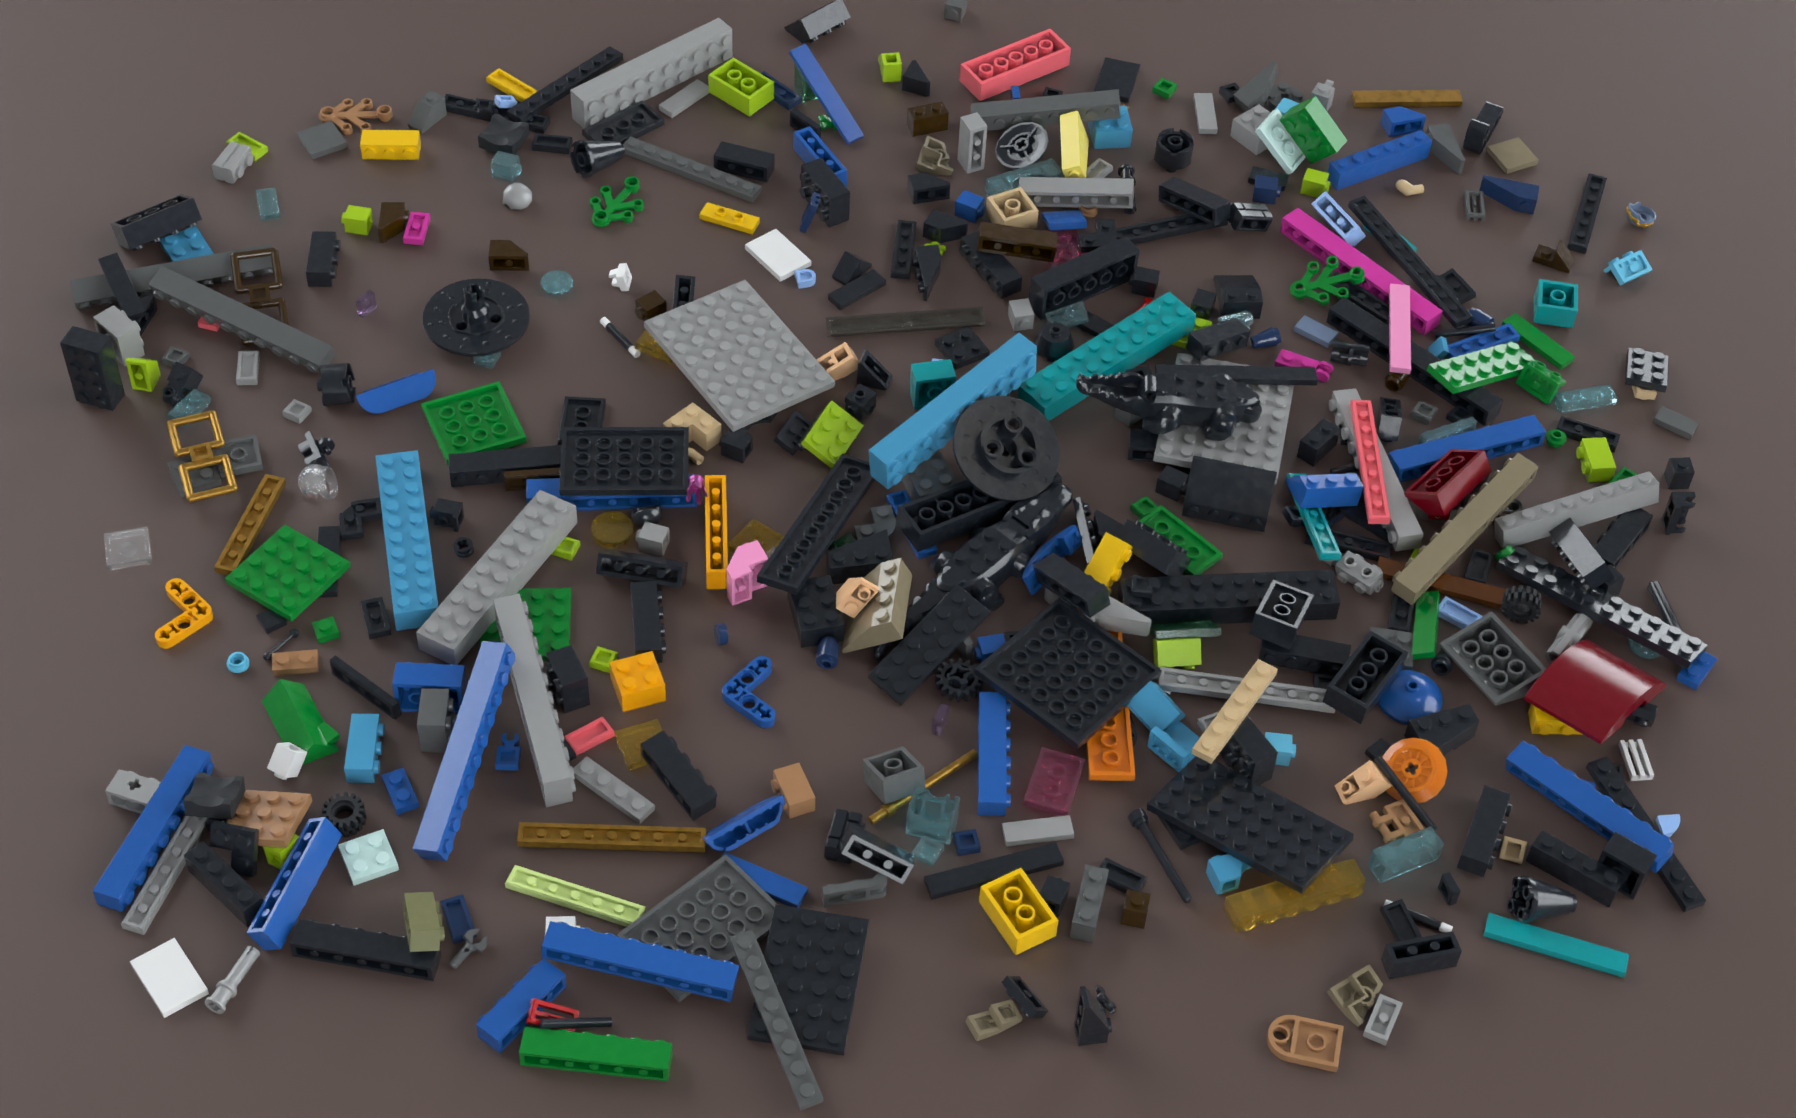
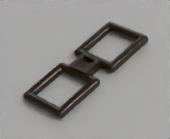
[230,248,289,345]

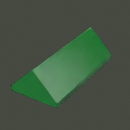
[262,679,339,766]

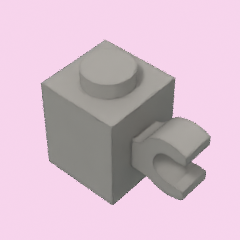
[1311,79,1335,112]

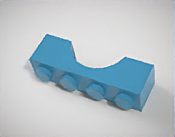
[1206,854,1253,895]

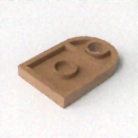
[1267,1015,1344,1072]

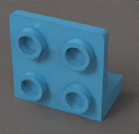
[1147,721,1200,773]

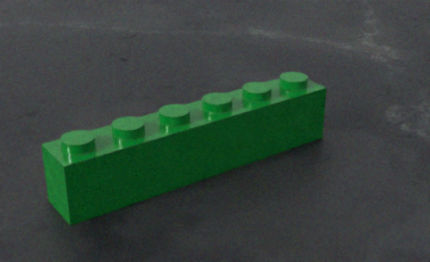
[519,1026,673,1081]

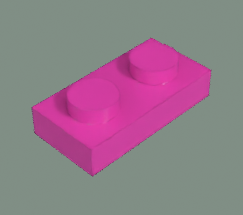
[403,212,431,245]

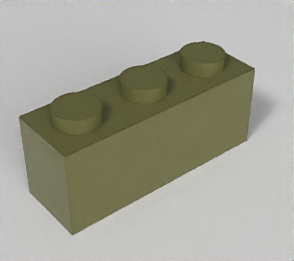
[403,892,444,952]

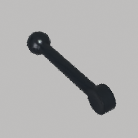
[263,629,299,661]

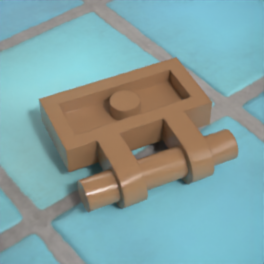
[1369,799,1428,852]

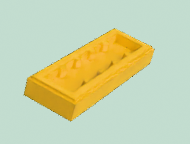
[486,68,538,102]
[699,202,760,235]

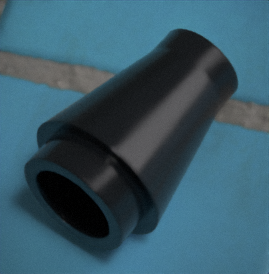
[1431,648,1453,676]

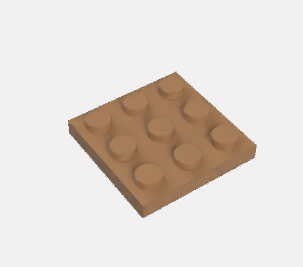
[227,790,313,848]

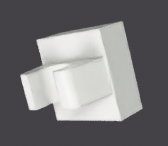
[608,263,632,292]

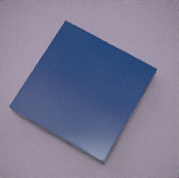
[1042,210,1087,231]

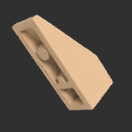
[817,342,859,380]

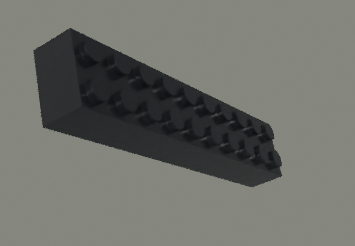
[1117,570,1340,627]

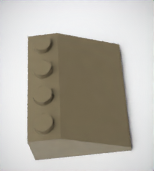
[842,558,912,653]

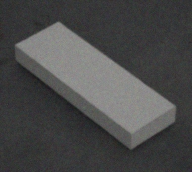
[659,79,710,118]
[1193,93,1218,134]
[1001,815,1074,847]

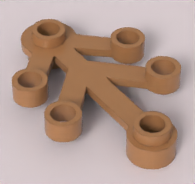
[319,98,392,135]

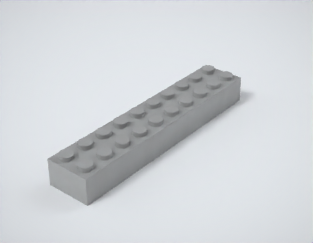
[570,18,733,129]
[416,490,577,665]
[493,593,576,808]

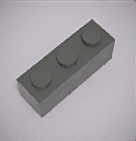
[1070,864,1109,943]

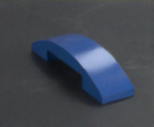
[1022,525,1082,595]

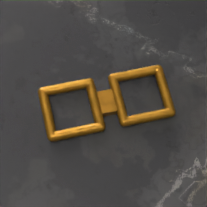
[166,410,238,503]

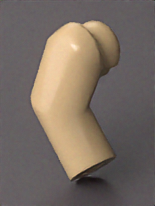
[1395,179,1424,196]

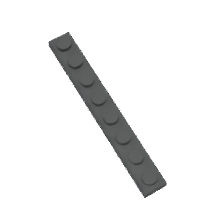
[623,136,762,203]
[729,929,824,1111]

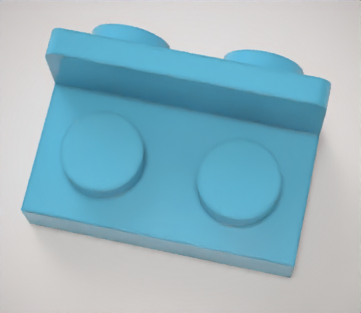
[1604,250,1653,286]

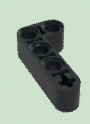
[1463,101,1504,154]

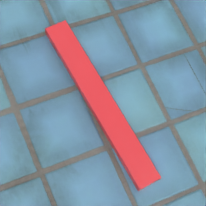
[1350,400,1390,524]

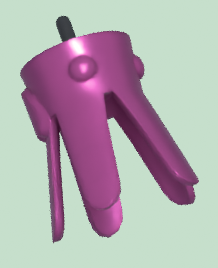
[686,475,708,505]

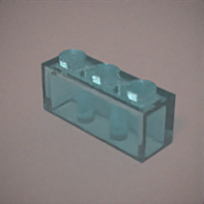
[1368,826,1444,883]

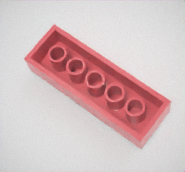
[960,29,1071,101]

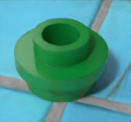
[1545,429,1567,448]

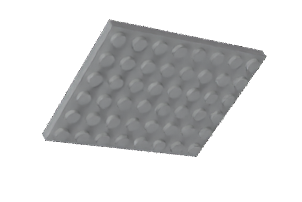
[644,280,835,432]
[1153,353,1294,484]

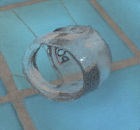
[298,464,338,500]

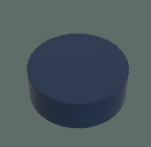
[714,623,728,645]

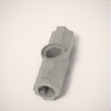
[1545,613,1593,664]

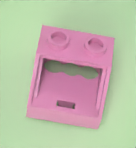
[726,540,768,606]

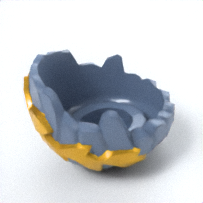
[1626,202,1656,228]

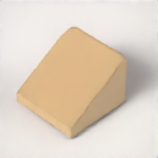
[1499,836,1527,864]

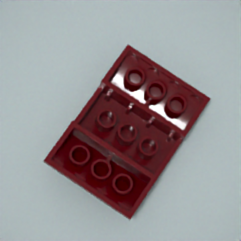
[1524,640,1667,745]

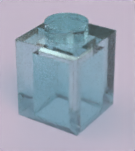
[490,151,522,182]

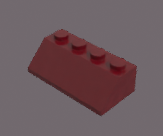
[1404,449,1492,517]

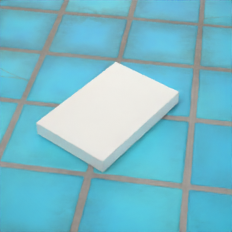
[745,229,811,282]
[130,938,209,1018]

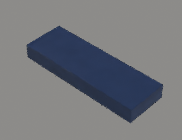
[760,71,802,110]

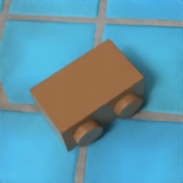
[771,763,816,819]

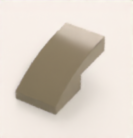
[965,999,1023,1041]

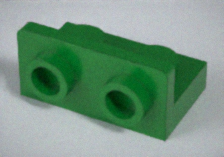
[1515,360,1566,404]

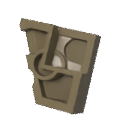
[915,135,953,175]
[1326,964,1383,1027]

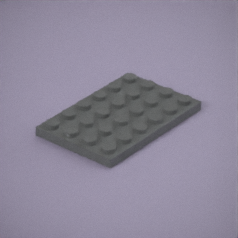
[616,854,777,1002]

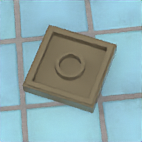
[1486,137,1539,174]

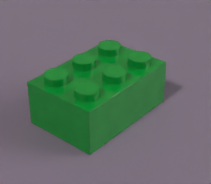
[1280,96,1347,164]

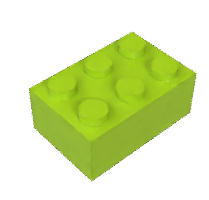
[708,57,774,117]

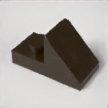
[1532,240,1575,273]

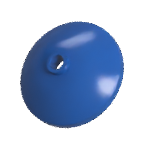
[1377,670,1443,725]

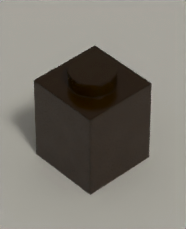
[635,290,667,321]
[1121,889,1151,929]

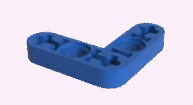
[722,656,776,729]

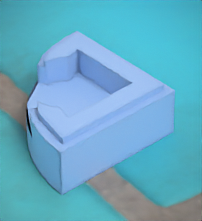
[1655,814,1680,837]

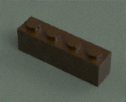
[977,222,1057,263]

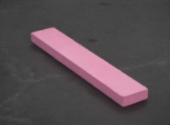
[1389,284,1411,374]

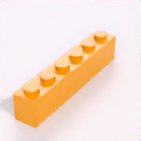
[705,475,728,589]

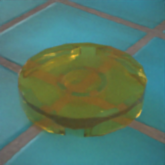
[591,511,634,548]

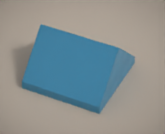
[1127,681,1186,731]

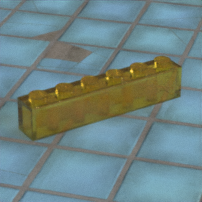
[1223,858,1366,932]

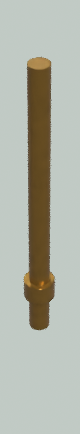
[868,749,978,825]

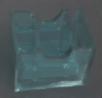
[905,786,960,844]

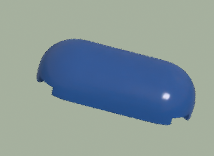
[356,369,436,413]
[702,795,785,851]

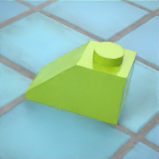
[125,358,161,392]

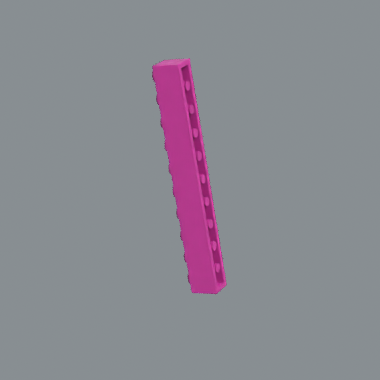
[1280,208,1443,335]

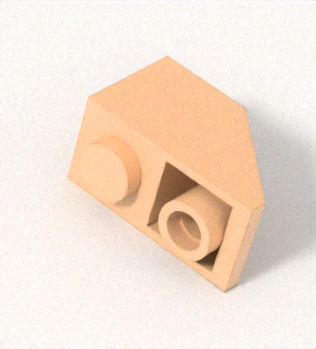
[836,577,880,618]
[1335,760,1393,805]

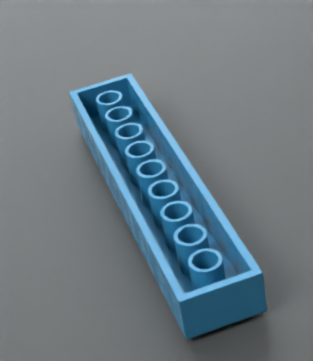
[869,333,1037,490]
[375,450,438,631]

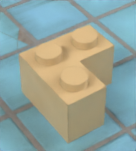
[663,402,722,451]

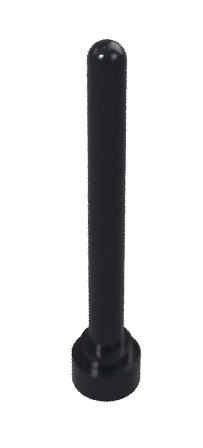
[1128,808,1191,903]

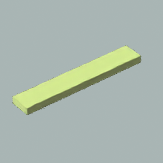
[505,865,646,927]

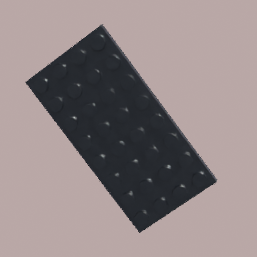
[1147,756,1354,894]

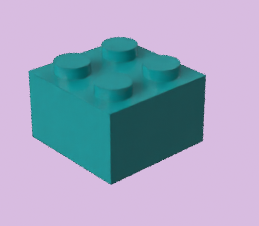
[1533,279,1578,328]
[909,359,956,410]

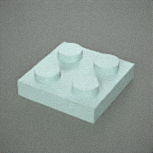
[338,829,399,886]

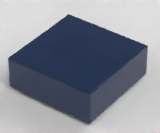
[953,829,981,856]

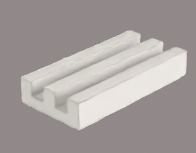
[1618,739,1654,781]

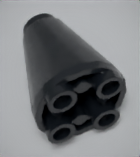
[1507,876,1577,923]

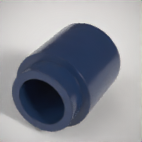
[1467,308,1495,326]
[816,636,840,669]

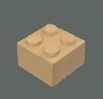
[986,187,1039,229]

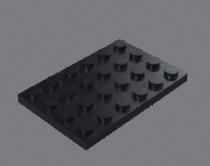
[559,427,689,495]
[747,904,870,1056]

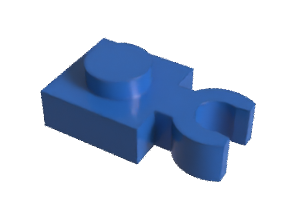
[495,733,521,771]

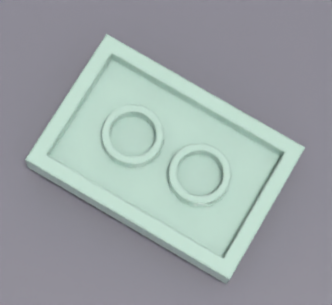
[1255,108,1306,175]

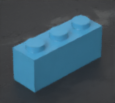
[344,714,385,783]

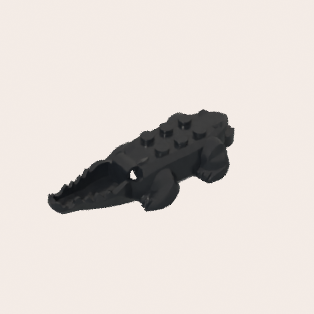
[1076,371,1262,441]

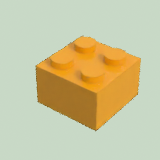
[609,651,666,712]

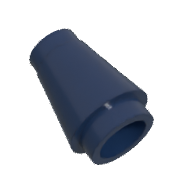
[1250,327,1281,349]

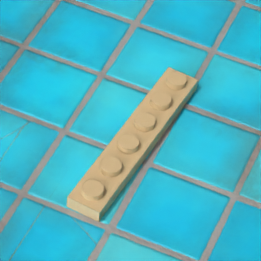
[1191,659,1278,764]

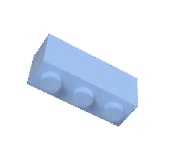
[1311,191,1366,247]

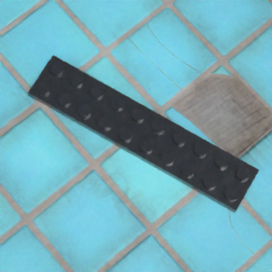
[757,454,875,595]
[1496,546,1708,669]

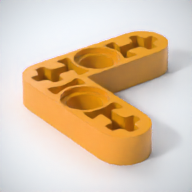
[155,578,213,649]

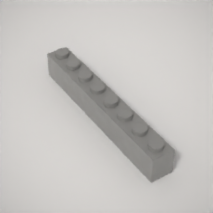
[1494,471,1660,548]

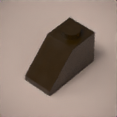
[378,202,410,243]
[488,240,529,271]

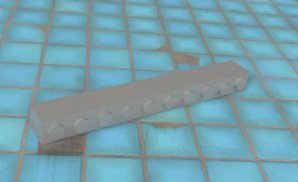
[1329,388,1423,551]

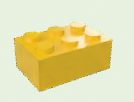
[979,868,1058,955]

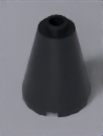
[570,140,625,178]

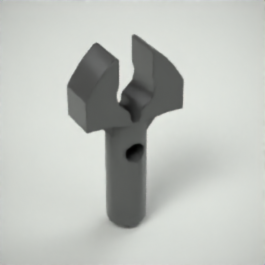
[449,929,487,969]

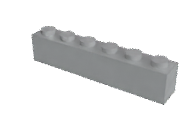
[1019,177,1134,208]

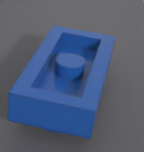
[1676,652,1718,690]
[381,768,419,815]

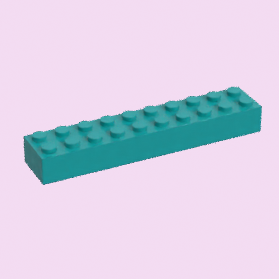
[1017,292,1196,421]

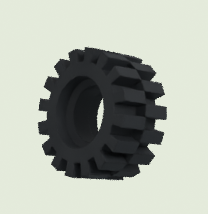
[1501,585,1542,624]
[322,792,367,837]

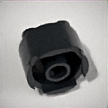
[1154,128,1194,173]
[317,363,356,406]

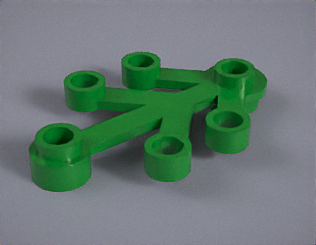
[589,176,644,227]
[1290,256,1365,306]

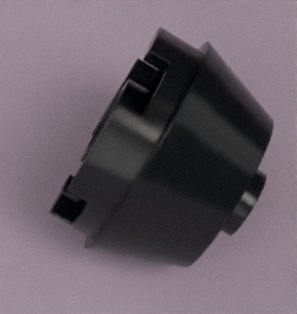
[1034,322,1074,362]

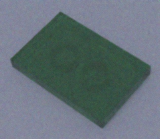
[1150,621,1221,639]

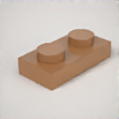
[272,649,319,676]

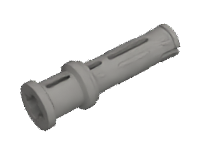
[205,946,260,1014]

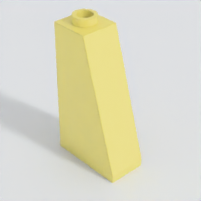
[1060,111,1089,178]

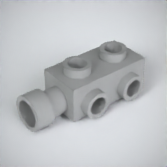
[1323,550,1384,595]

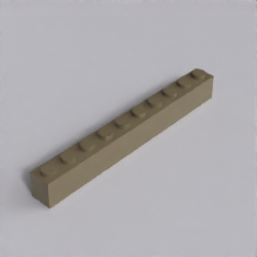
[1391,453,1539,605]

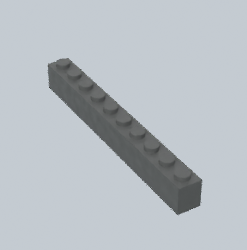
[70,244,273,310]
[149,266,336,373]

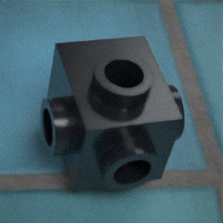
[845,384,877,421]

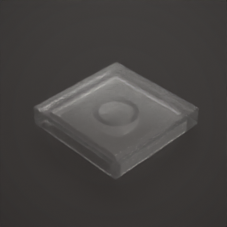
[104,526,152,570]

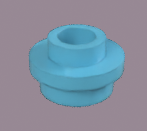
[226,652,250,673]

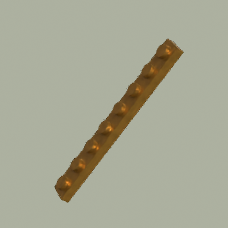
[517,822,706,853]

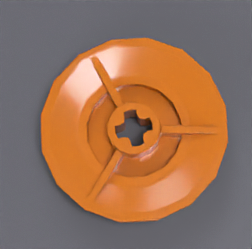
[1382,738,1448,803]

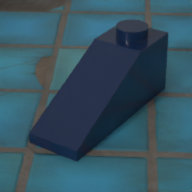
[1479,175,1539,214]

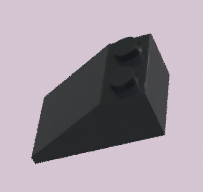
[1214,275,1263,319]
[1249,580,1314,649]

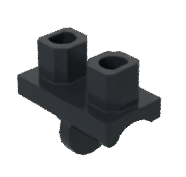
[1330,341,1370,366]
[298,431,335,471]

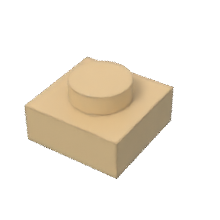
[1632,386,1657,400]

